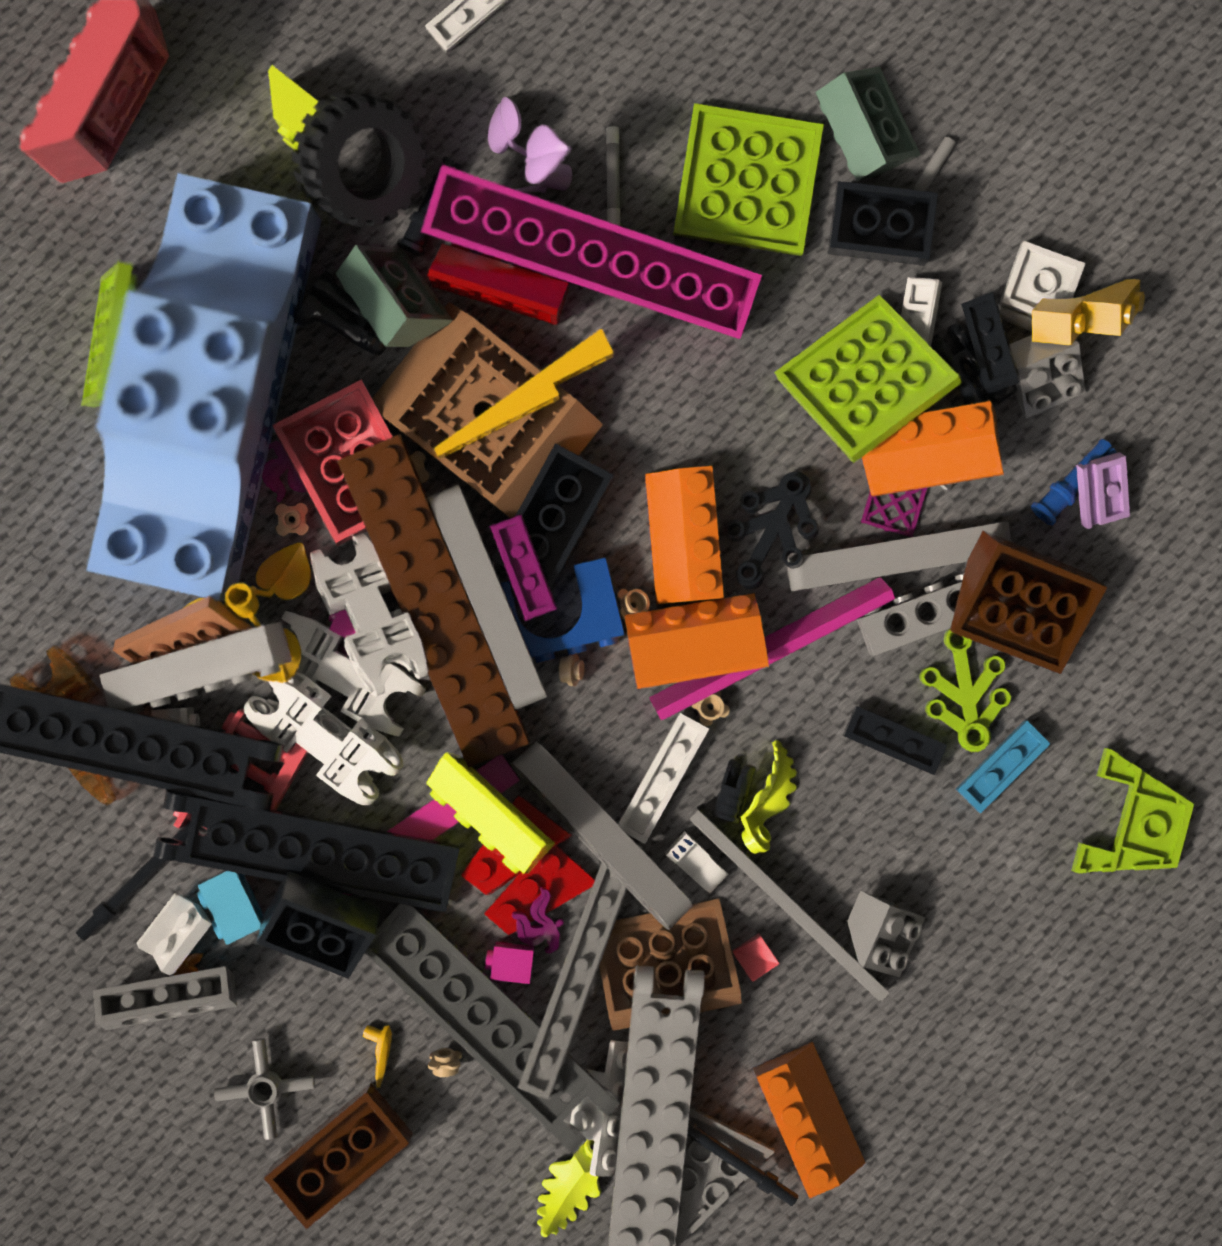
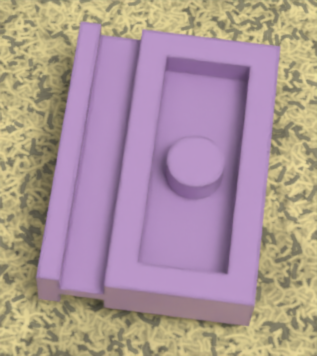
[1076,452,1130,529]

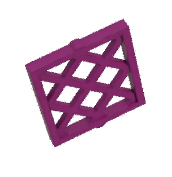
[860,488,927,538]

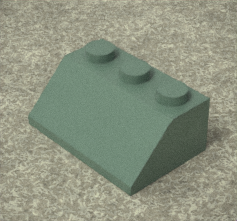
[815,67,921,181]
[336,245,453,347]

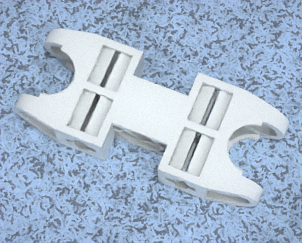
[310,533,428,697]
[281,611,426,736]
[244,672,404,805]

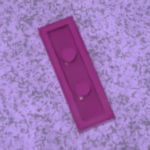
[490,515,557,621]

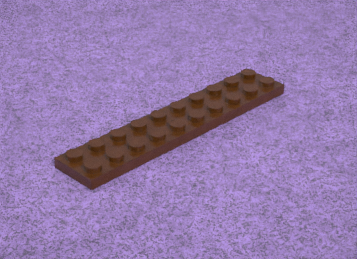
[337,434,530,767]

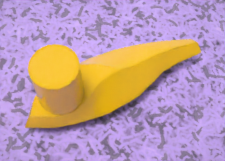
[363,1025,392,1088]

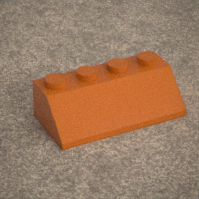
[862,401,1004,497]
[645,466,724,604]
[624,593,769,689]
[753,1042,865,1199]

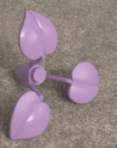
[488,97,572,194]

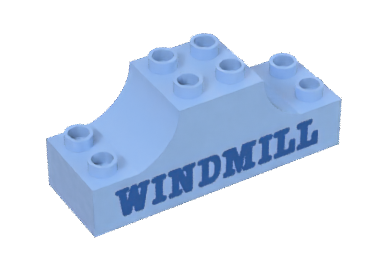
[86,173,321,601]

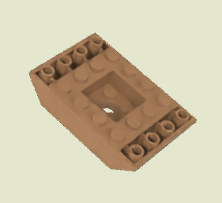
[372,302,603,519]

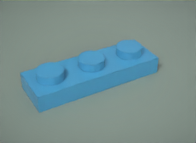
[956,720,1050,813]

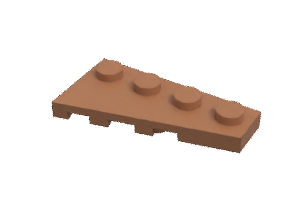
[113,596,254,665]

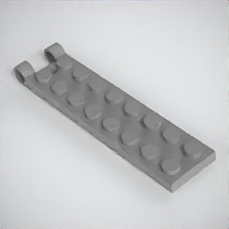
[608,965,704,1246]

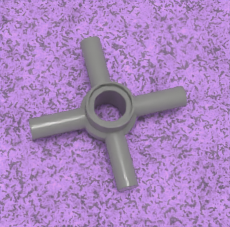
[214,1038,315,1140]

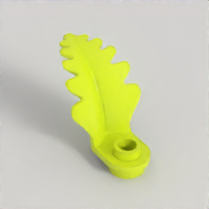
[740,740,797,854]
[537,1139,601,1237]

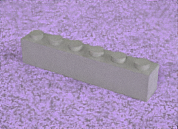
[99,622,292,713]

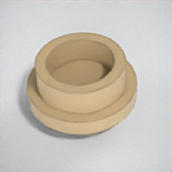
[559,654,584,686]

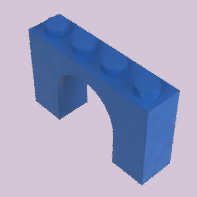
[501,558,624,663]

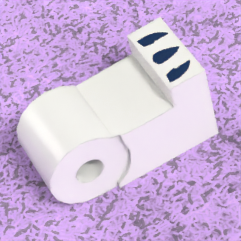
[665,831,728,893]

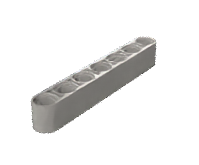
[428,484,547,710]
[787,522,1012,591]
[511,741,693,930]

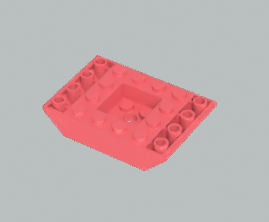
[19,0,169,183]

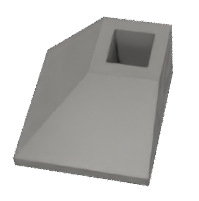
[1010,335,1086,418]
[847,891,925,978]

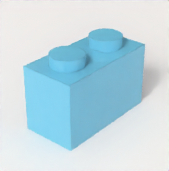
[197,871,264,945]

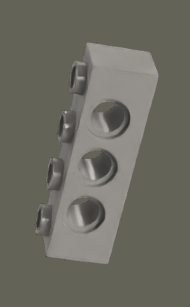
[857,573,964,656]
[93,966,237,1030]

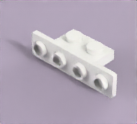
[570,1040,628,1176]

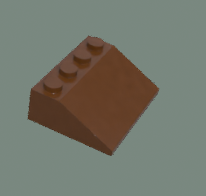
[950,531,1108,674]

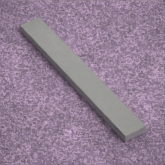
[689,807,889,1001]
[518,845,643,1100]

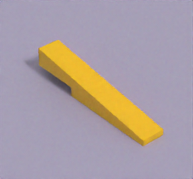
[434,328,614,459]

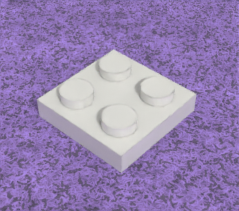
[999,241,1085,316]

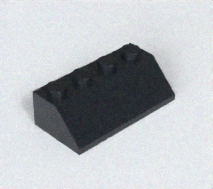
[491,443,614,593]

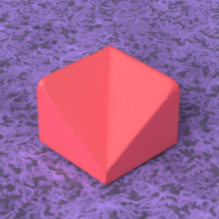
[732,933,780,982]

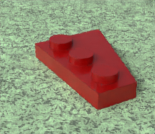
[461,795,572,896]
[484,845,595,936]

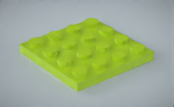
[673,103,824,256]
[81,262,137,408]
[774,295,961,463]

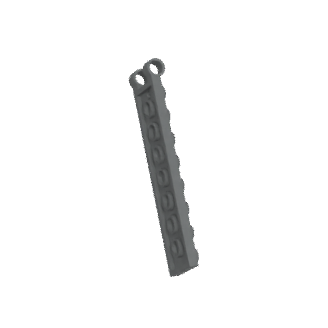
[365,904,620,1154]

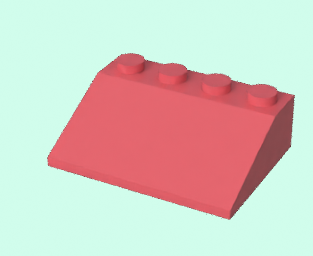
[272,379,392,547]

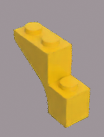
[1032,279,1145,345]

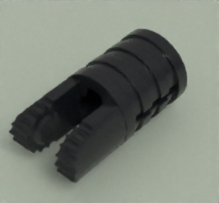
[712,759,756,824]

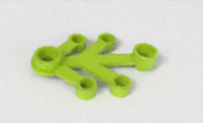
[920,628,1011,752]

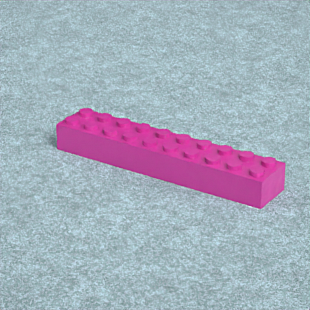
[421,165,762,339]

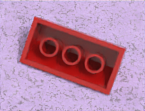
[428,242,569,326]

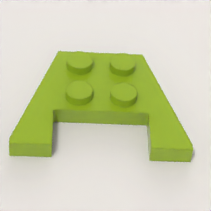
[1071,748,1194,874]

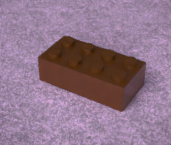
[263,1083,413,1230]

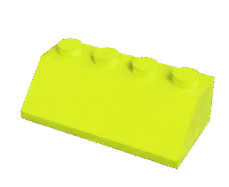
[426,752,555,874]

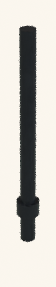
[76,820,201,941]
[687,1121,799,1206]

